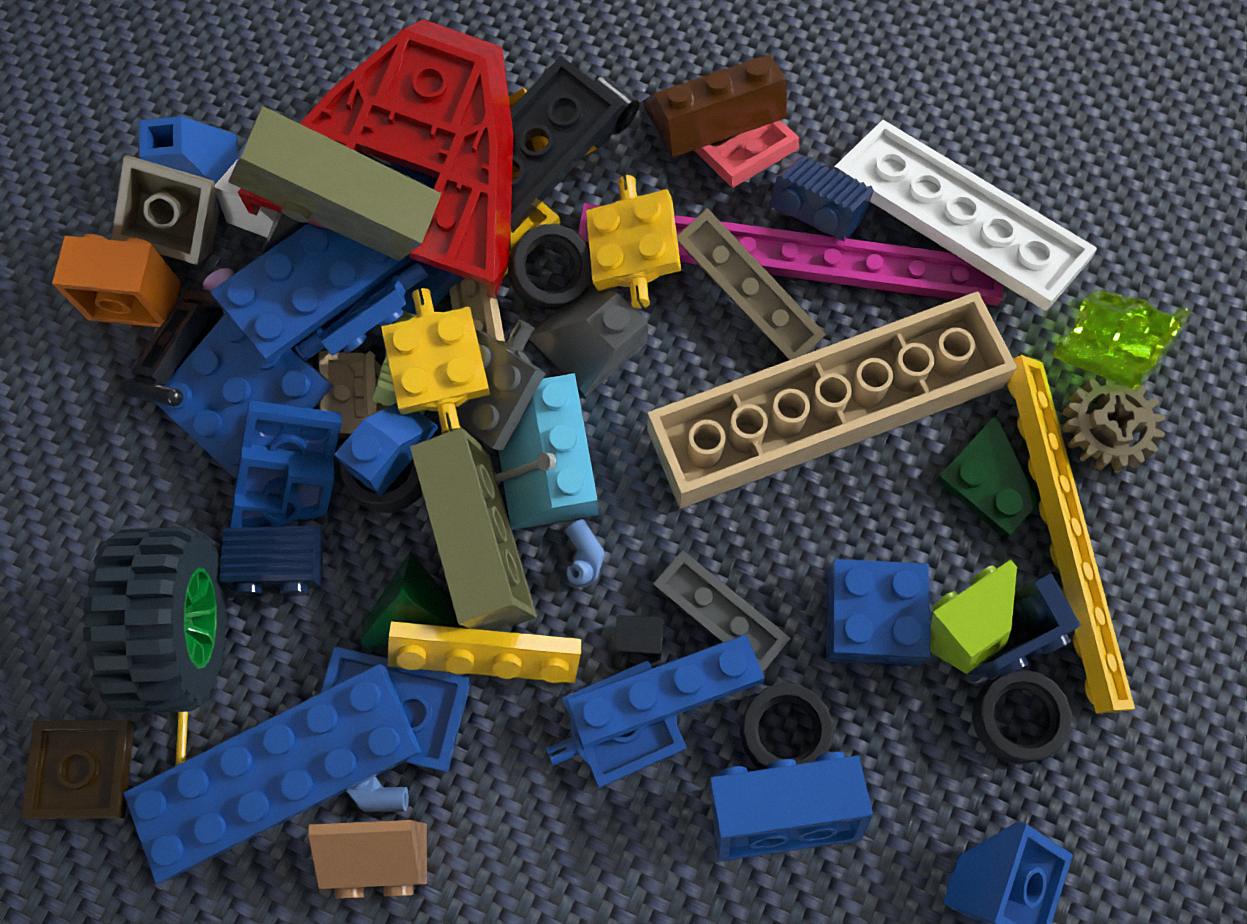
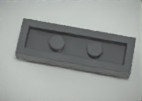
[653,550,791,673]

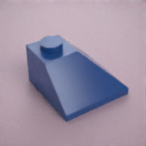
[943,821,1073,924]

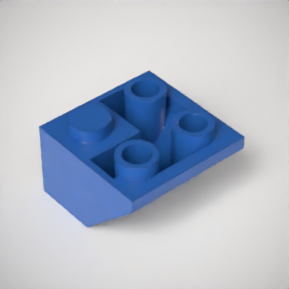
[139,116,239,213]

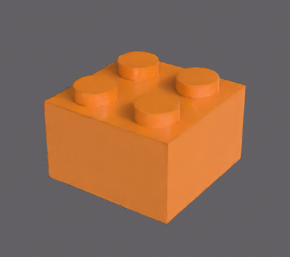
[52,234,181,327]

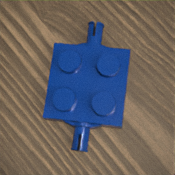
[295,261,429,362]
[546,660,687,789]

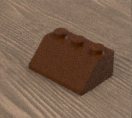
[643,54,787,158]

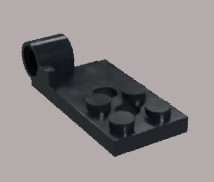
[510,55,639,233]

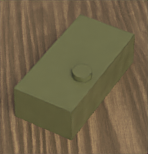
[228,106,442,261]
[410,428,537,631]

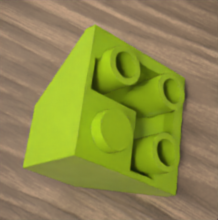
[930,560,1017,674]

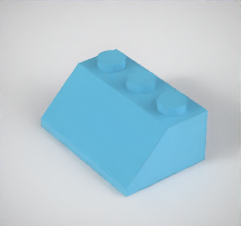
[498,373,599,530]

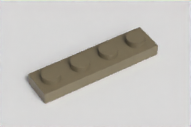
[677,208,826,361]

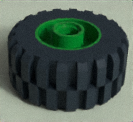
[83,526,227,714]

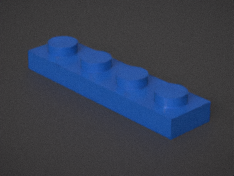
[568,634,765,749]

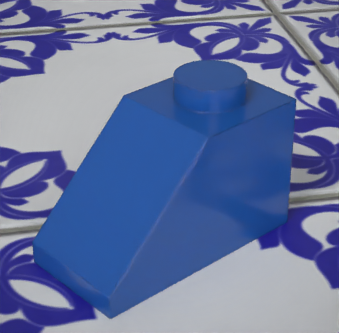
[334,403,438,497]

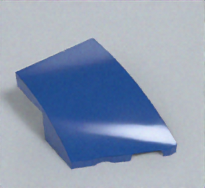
[229,400,342,528]

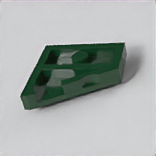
[936,417,1038,539]

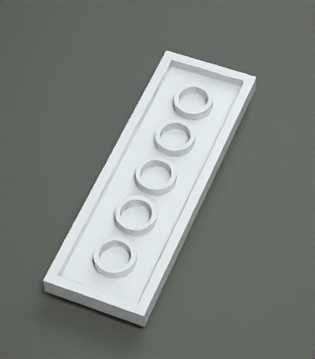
[834,120,1097,311]

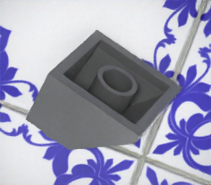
[528,283,648,397]

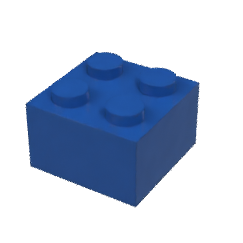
[826,559,930,666]

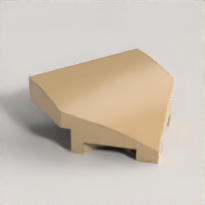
[317,351,389,439]

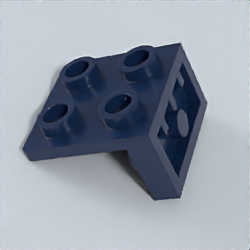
[969,574,1082,680]

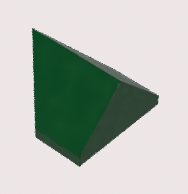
[361,552,458,647]

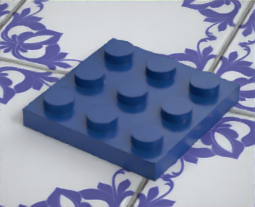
[155,313,334,479]

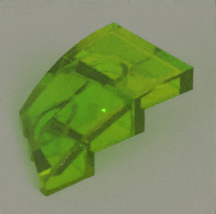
[1052,289,1192,391]

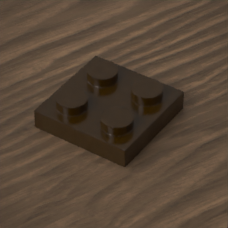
[21,720,135,820]

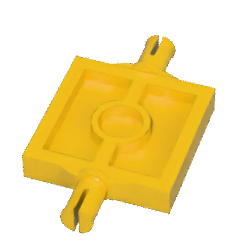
[586,175,681,309]
[381,288,490,435]

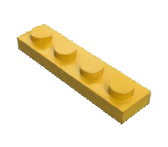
[387,621,581,683]

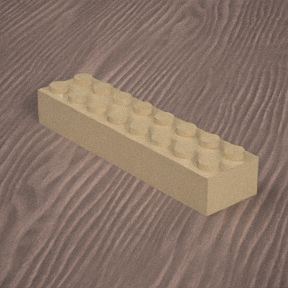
[647,291,1017,509]

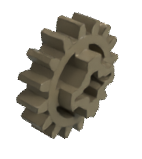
[1062,375,1166,472]

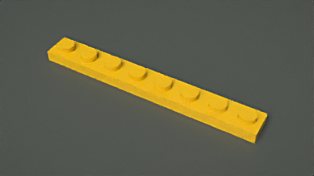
[1007,355,1135,714]

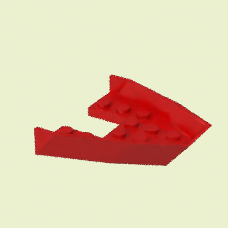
[237,19,513,299]

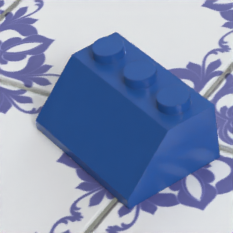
[710,752,873,862]

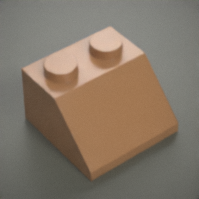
[308,820,427,899]

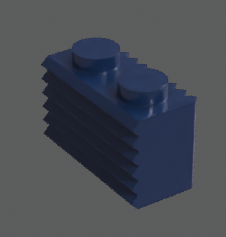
[769,155,874,242]
[219,526,324,597]

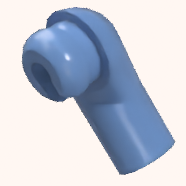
[565,519,605,587]
[346,777,409,812]

